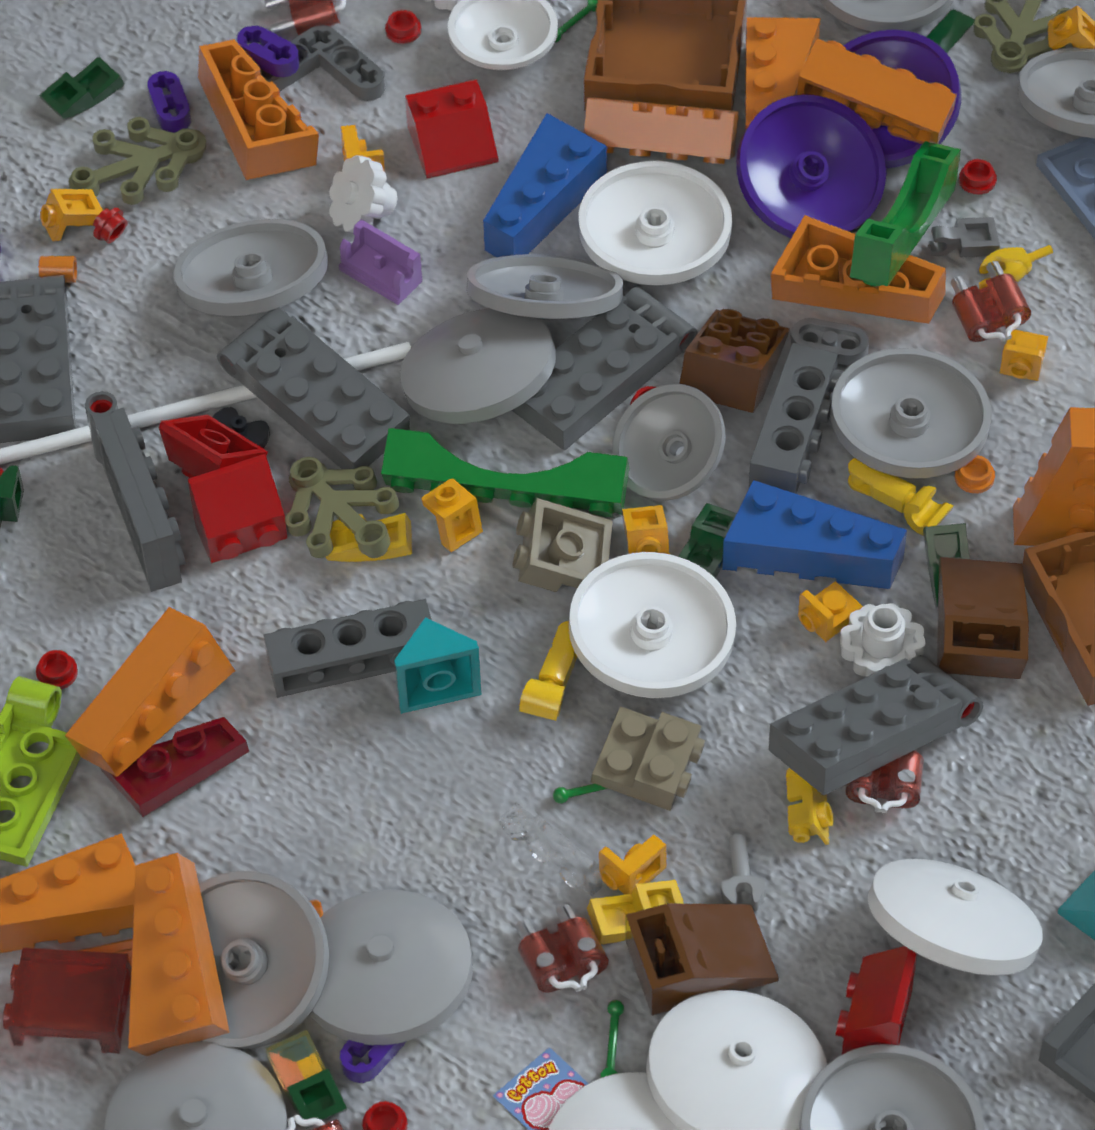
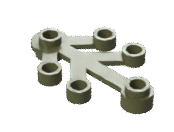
[973,0,1070,73]
[68,117,207,205]
[285,457,399,558]

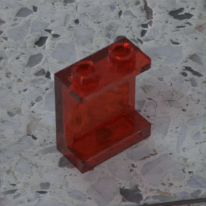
[3,947,131,1054]

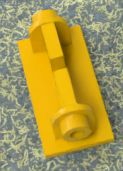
[786,768,833,845]

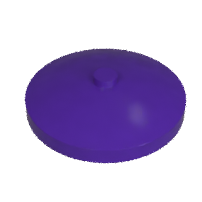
[843,30,962,169]
[736,95,886,238]

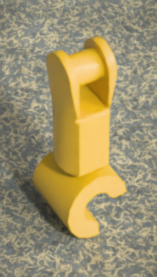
[848,458,954,536]
[519,621,578,721]

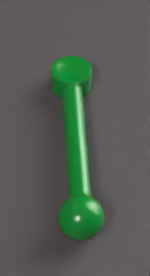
[555,0,598,43]
[552,784,608,804]
[600,999,625,1079]

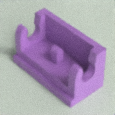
[339,219,422,305]

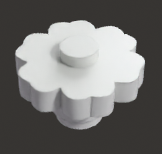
[329,155,397,233]
[840,603,925,677]

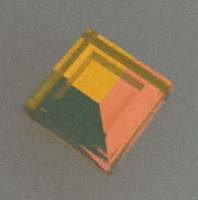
[266,1030,326,1092]

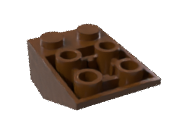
[679,309,790,413]
[937,557,1029,679]
[625,903,779,1015]

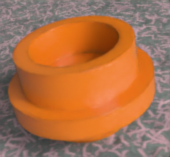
[954,455,995,493]

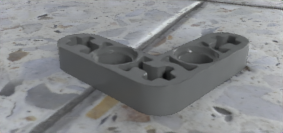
[260,25,385,101]

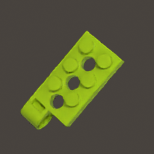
[0,676,81,867]

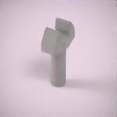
[721,834,765,911]

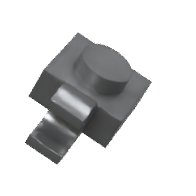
[929,217,1000,257]

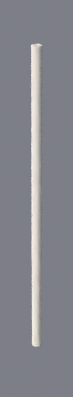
[0,342,411,465]

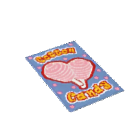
[493,1048,589,1130]

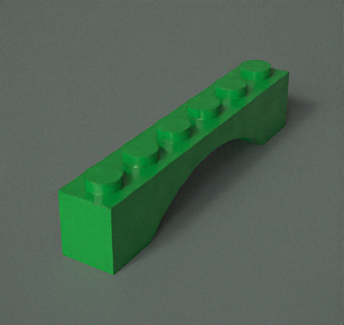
[850,141,961,286]
[381,428,630,518]

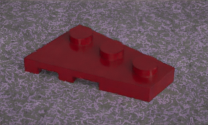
[99,717,250,817]

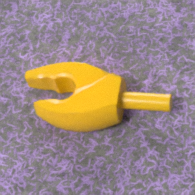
[979,245,1053,292]

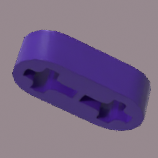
[237,25,299,77]
[147,71,192,133]
[340,1040,407,1083]

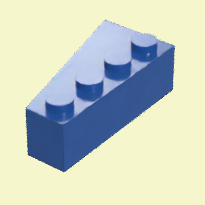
[483,113,607,257]
[722,480,907,589]

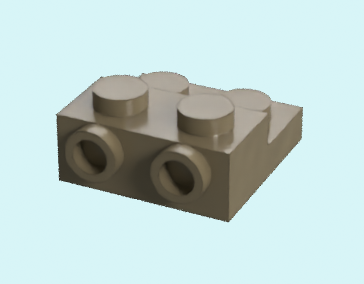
[512,498,613,592]
[590,706,706,811]

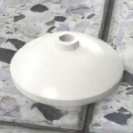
[448,0,558,70]

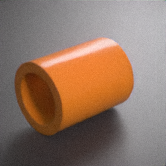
[39,256,77,283]

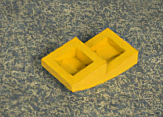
[326,513,412,562]
[587,880,684,945]

